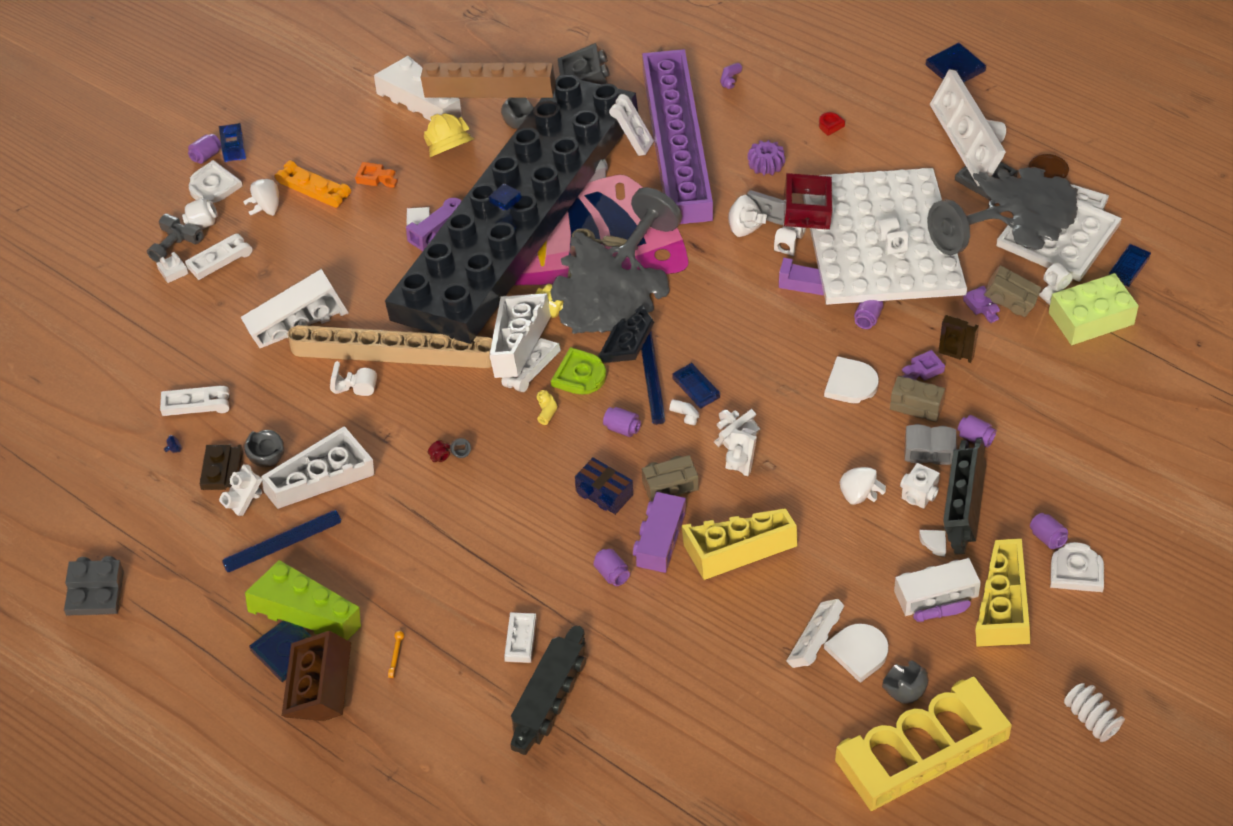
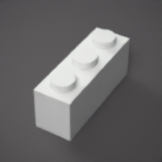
[894,558,981,616]

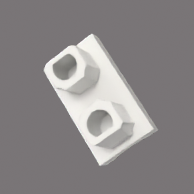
[714,409,760,449]
[725,428,757,476]
[219,465,263,516]

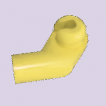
[536,390,557,425]

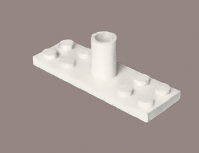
[930,70,1006,186]

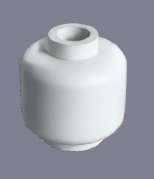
[182,198,218,229]

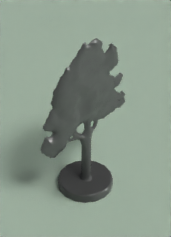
[927,167,1078,256]
[550,187,682,334]

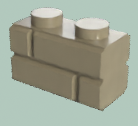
[984,265,1042,317]
[890,376,946,422]
[642,455,699,501]

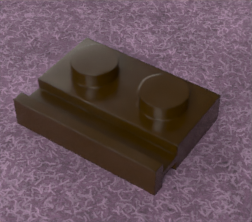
[938,315,979,363]
[199,445,243,490]

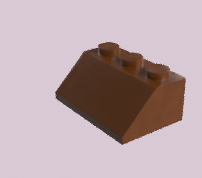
[281,630,351,721]

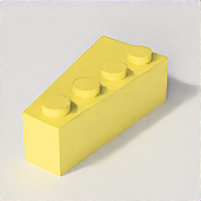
[682,508,797,580]
[976,539,1030,647]

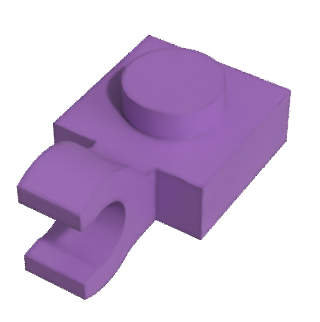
[963,286,1000,323]
[902,350,945,381]

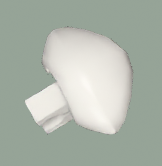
[243,179,279,216]
[728,195,767,237]
[840,467,886,505]

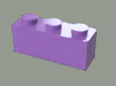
[633,492,686,573]

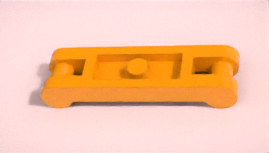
[274,160,351,208]

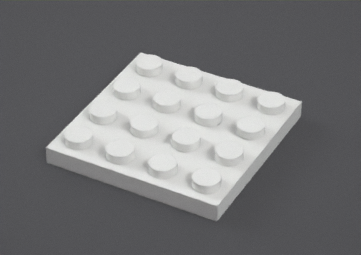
[996,200,1122,282]

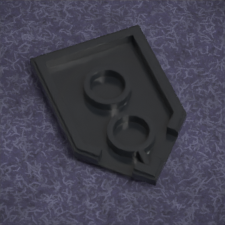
[598,305,655,363]

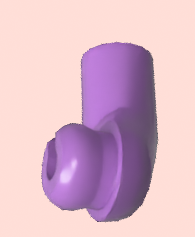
[720,63,742,89]

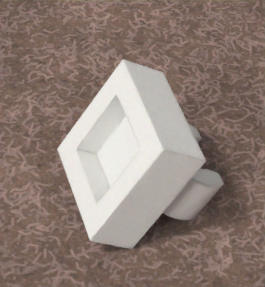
[156,252,188,283]

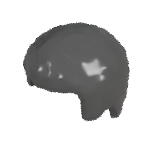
[501,98,534,129]
[244,430,284,467]
[882,660,929,704]

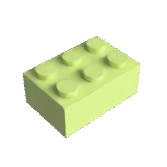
[1049,273,1139,346]

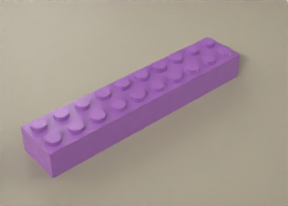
[642,49,713,224]

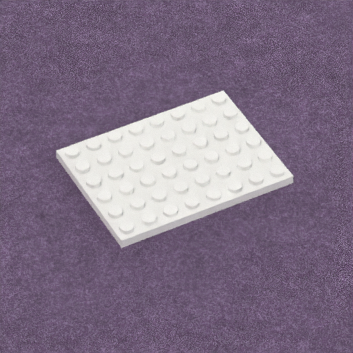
[802,168,967,305]

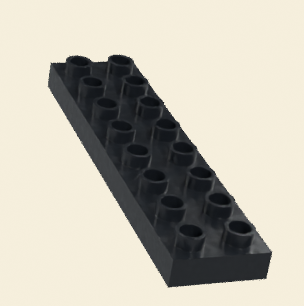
[385,75,638,344]

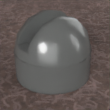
[450,438,471,458]

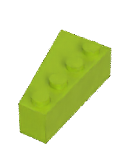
[245,560,361,640]

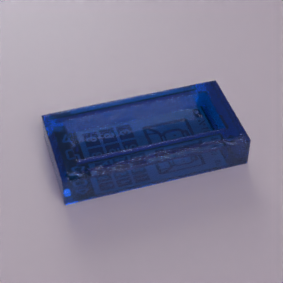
[1109,244,1151,287]
[672,363,720,409]

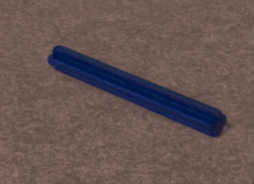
[641,330,665,425]
[222,510,341,572]

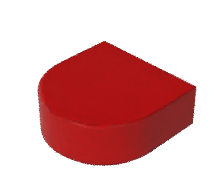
[819,112,845,136]

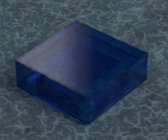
[489,184,522,211]

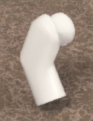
[669,399,699,426]

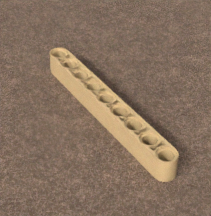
[288,325,493,368]

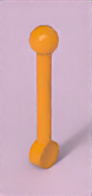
[388,631,404,678]

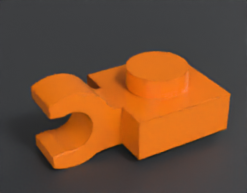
[355,162,397,188]

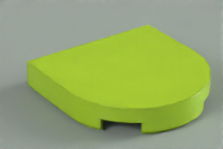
[551,347,606,394]

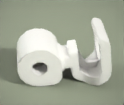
[875,217,908,255]
[774,224,806,256]
[1039,263,1073,305]
[330,361,377,396]

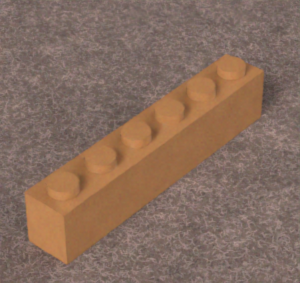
[420,62,556,98]

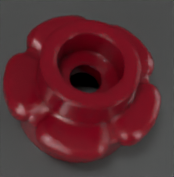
[427,440,450,462]

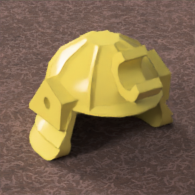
[424,113,474,157]

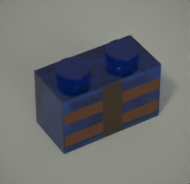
[575,457,633,515]

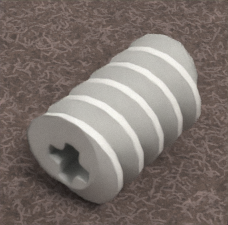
[1064,683,1125,742]

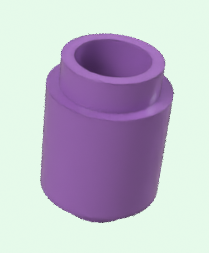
[188,134,221,164]
[854,300,883,329]
[603,407,641,437]
[958,415,997,448]
[1030,513,1068,549]
[593,549,630,586]

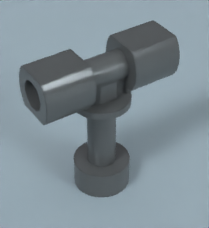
[147,213,204,263]

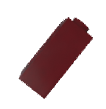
[784,173,832,230]

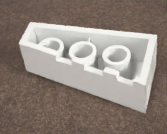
[374,56,462,121]
[241,269,348,348]
[490,293,551,378]
[261,426,374,509]

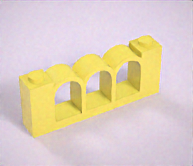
[835,676,1012,811]

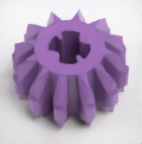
[748,140,785,176]

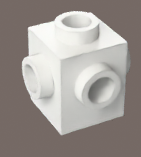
[900,463,940,509]

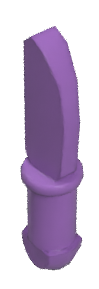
[913,599,971,622]

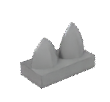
[747,190,784,225]

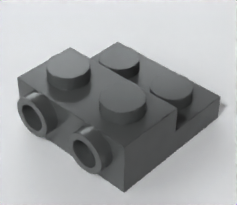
[558,43,610,85]
[64,556,124,616]

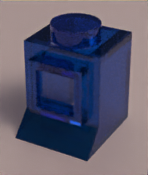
[219,123,246,162]

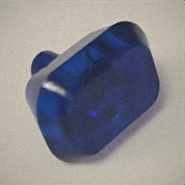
[164,435,182,453]

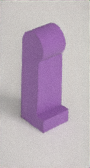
[406,198,461,251]
[779,258,824,295]

